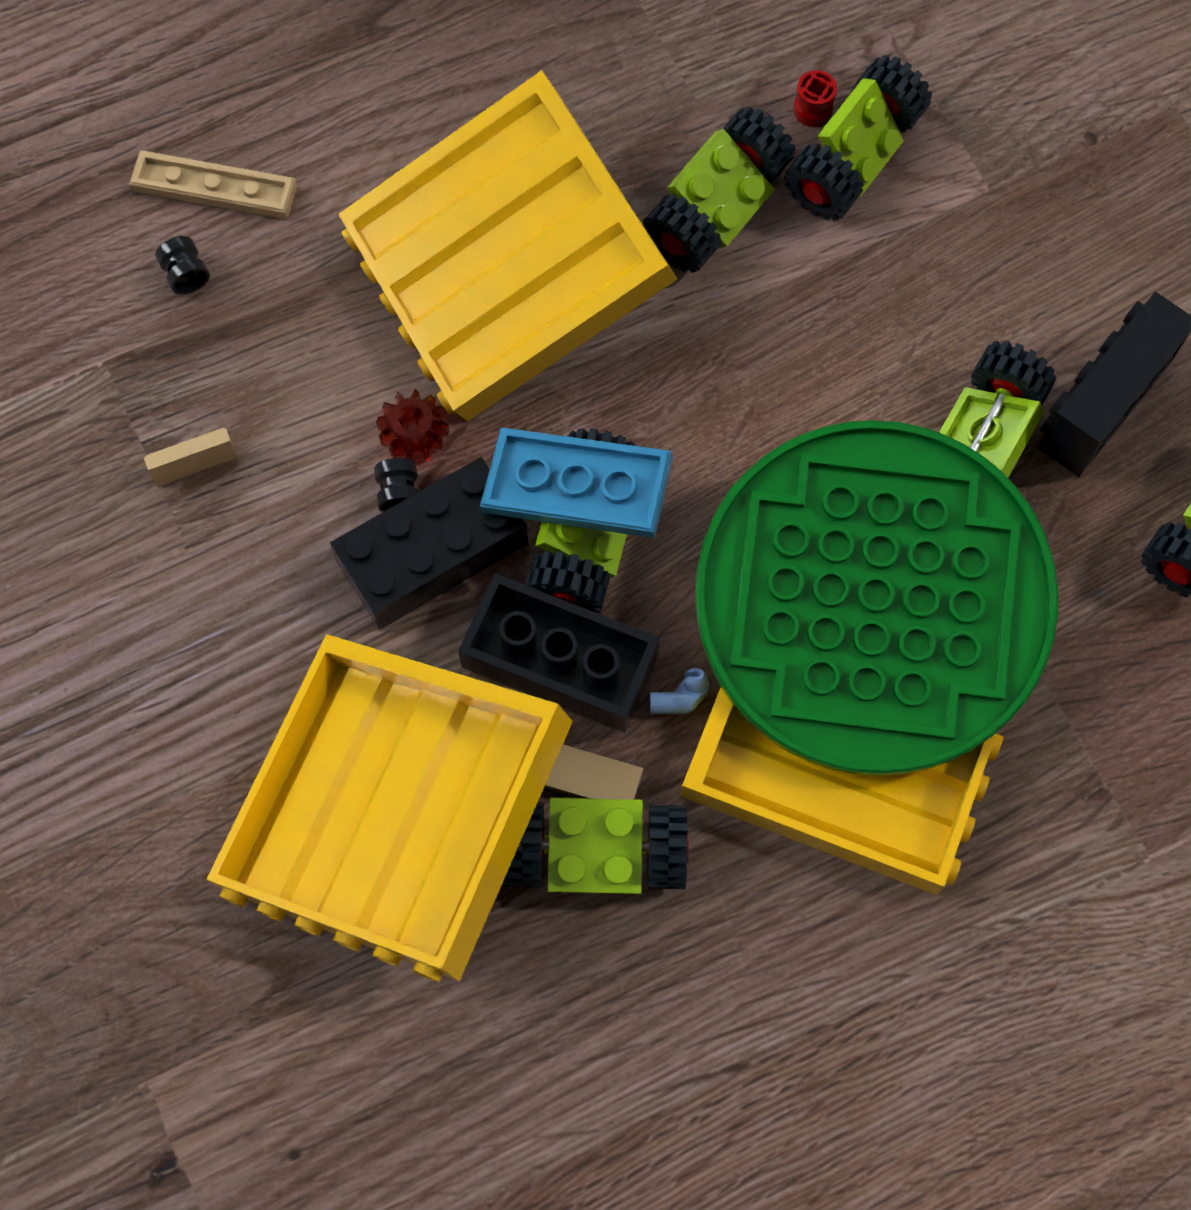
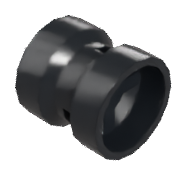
[155,236,210,295]
[374,458,419,512]

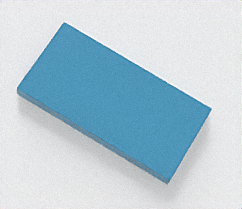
[480,427,673,538]

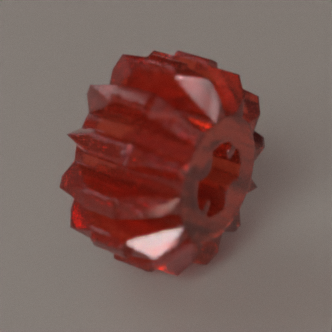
[376,389,450,461]

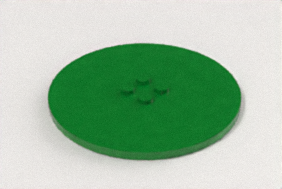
[695,420,1059,776]

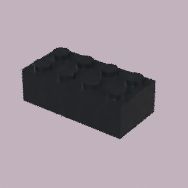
[1038,291,1191,477]
[330,457,528,630]
[458,573,660,733]

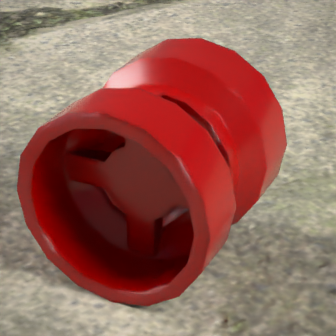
[793,70,837,127]

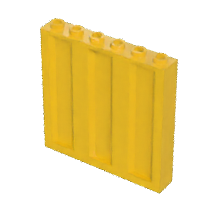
[338,70,678,422]
[206,634,573,983]
[680,688,1004,895]

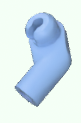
[650,668,710,714]

